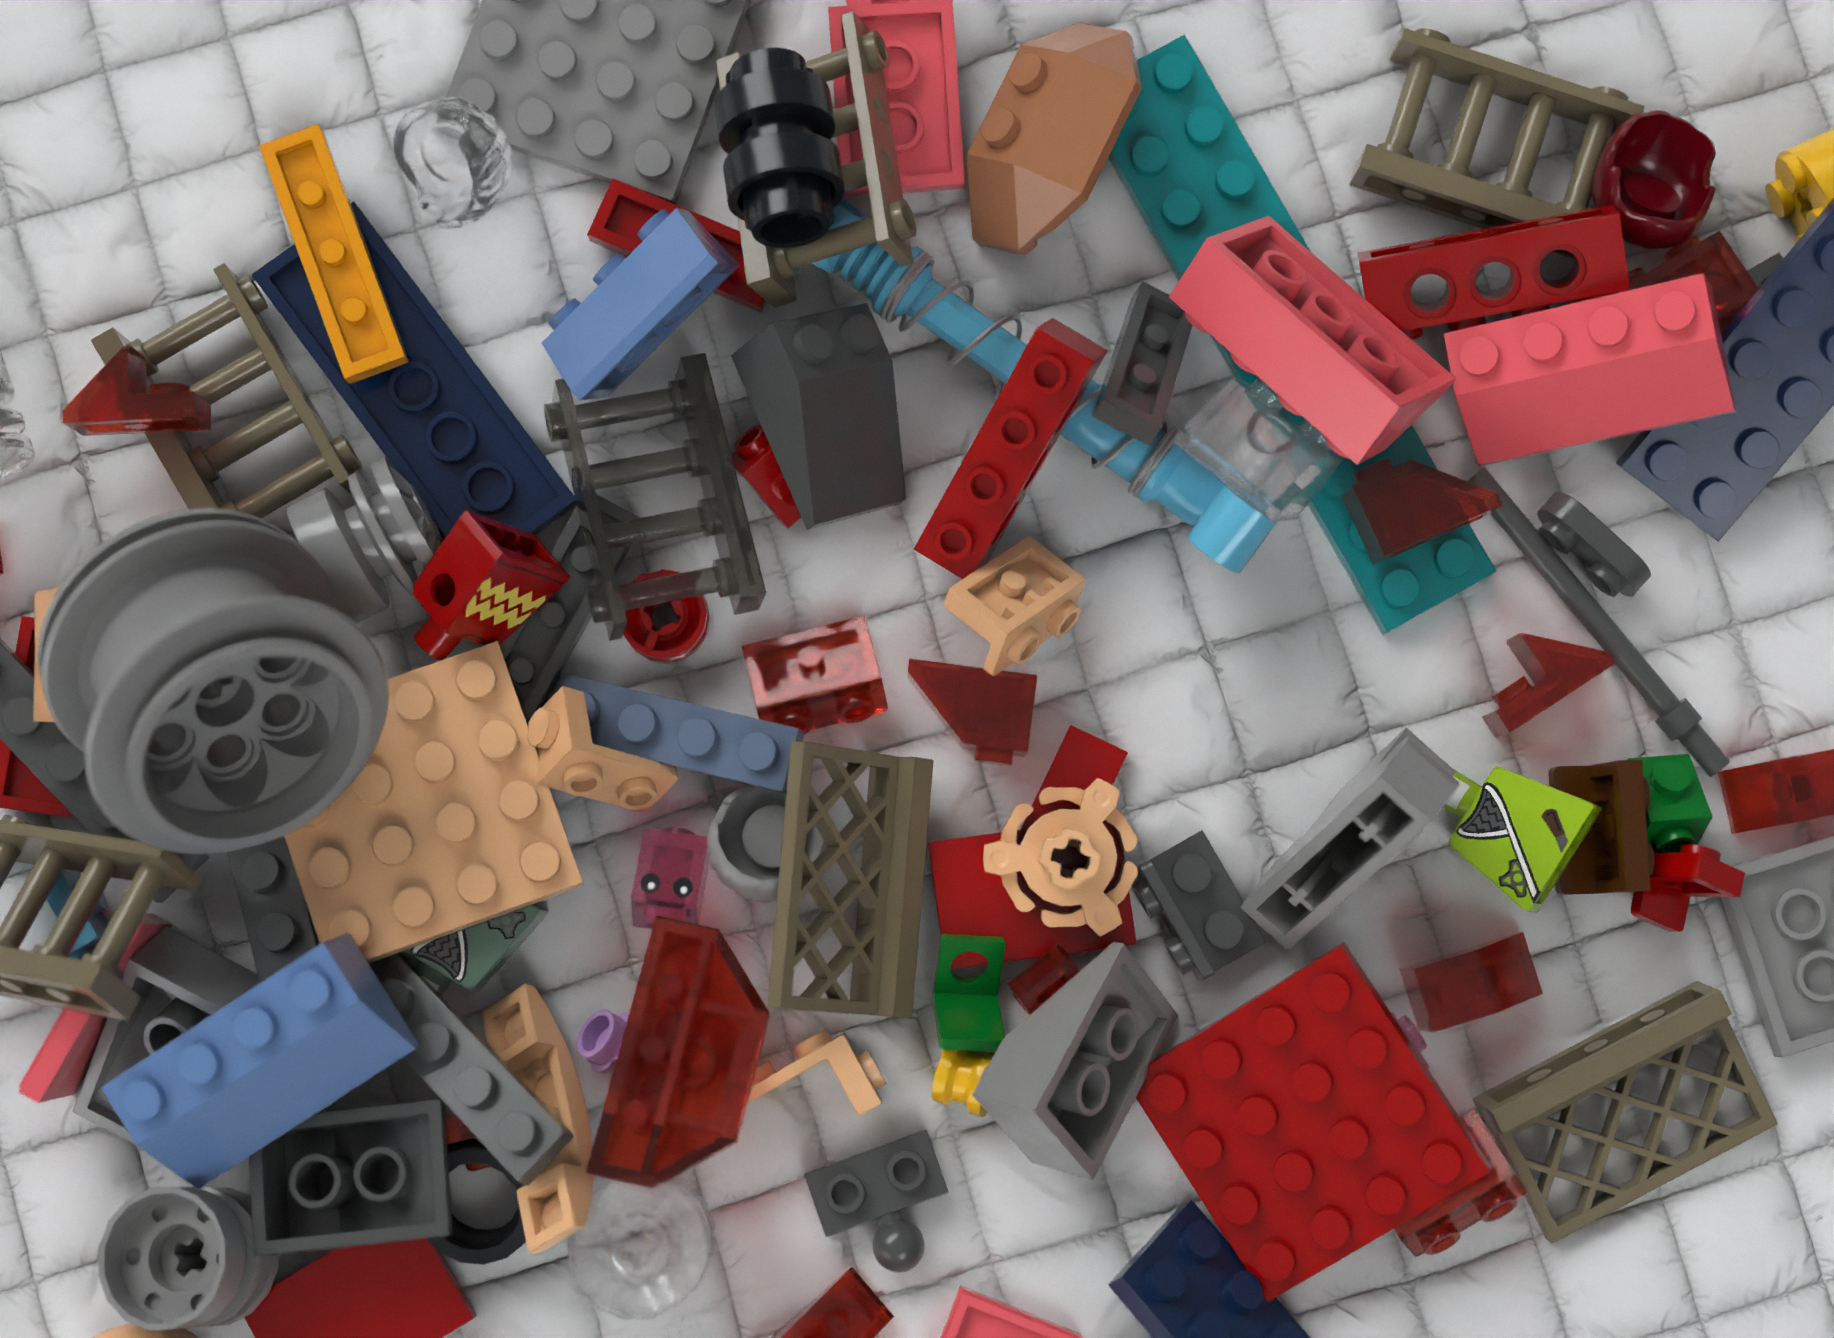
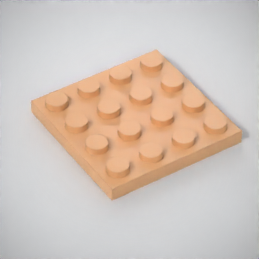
[284,641,584,964]

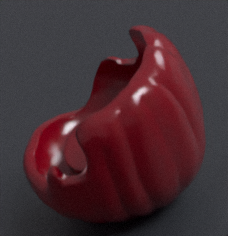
[1592,110,1716,249]

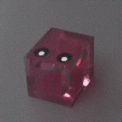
[631,827,709,935]

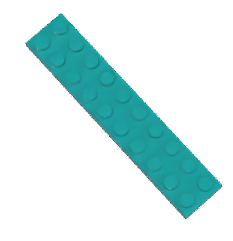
[1108,34,1497,635]

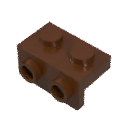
[1548,760,1655,895]

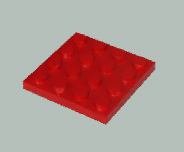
[1136,942,1492,1302]

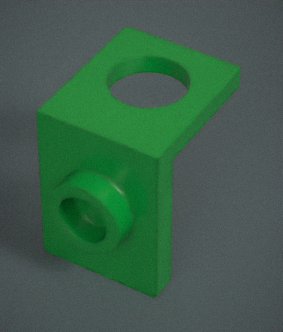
[932,934,1006,1052]

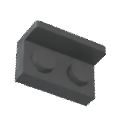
[1132,830,1267,980]

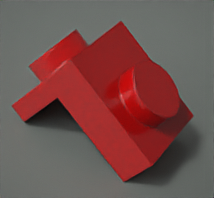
[726,424,801,529]
[1630,844,1745,932]

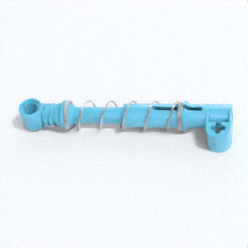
[812,199,1282,573]

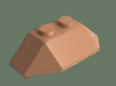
[967,23,1142,256]

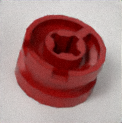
[617,569,710,664]

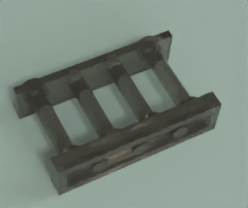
[544,353,766,641]

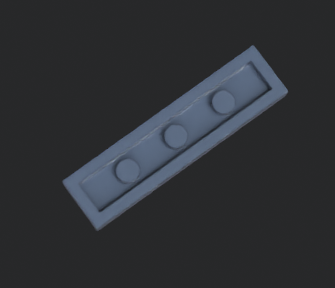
[555,673,805,794]

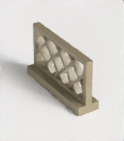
[767,741,934,1018]
[1472,981,1778,1244]

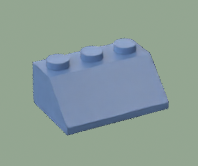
[542,208,740,401]

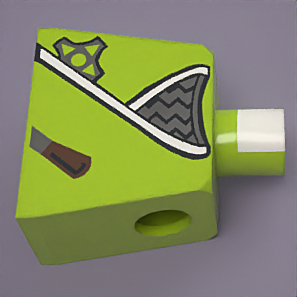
[1443,766,1603,912]

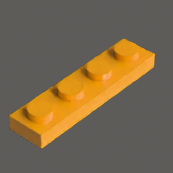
[259,124,409,384]

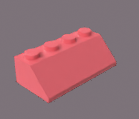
[1169,216,1456,465]
[1444,273,1736,466]

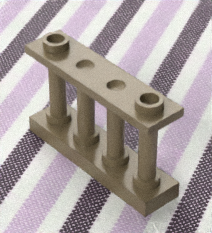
[716,11,916,308]
[1349,28,1645,259]
[91,263,362,518]
[0,815,203,1021]

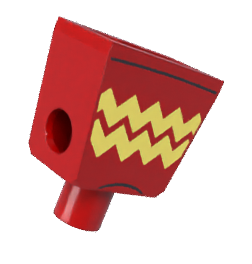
[413,510,571,661]

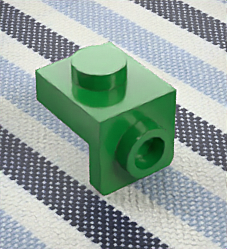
[1628,754,1713,853]

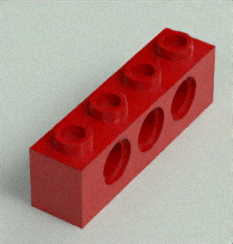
[1358,205,1630,340]
[913,318,1108,579]

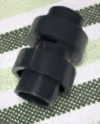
[715,48,845,248]

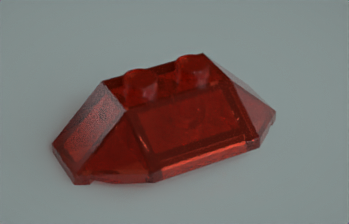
[586,915,771,1189]

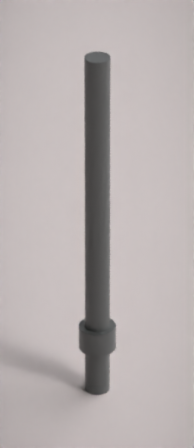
[1465,467,1730,777]

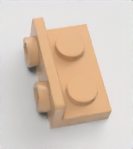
[943,535,1087,676]

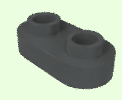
[1537,492,1651,597]

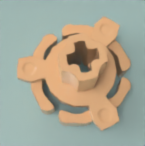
[983,778,1138,936]

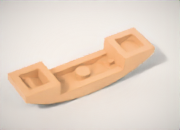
[481,984,594,1254]

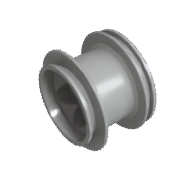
[38,508,389,854]

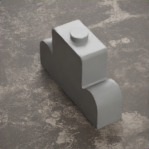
[1240,727,1459,950]

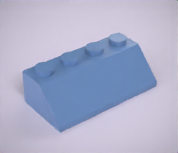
[101,933,420,1189]

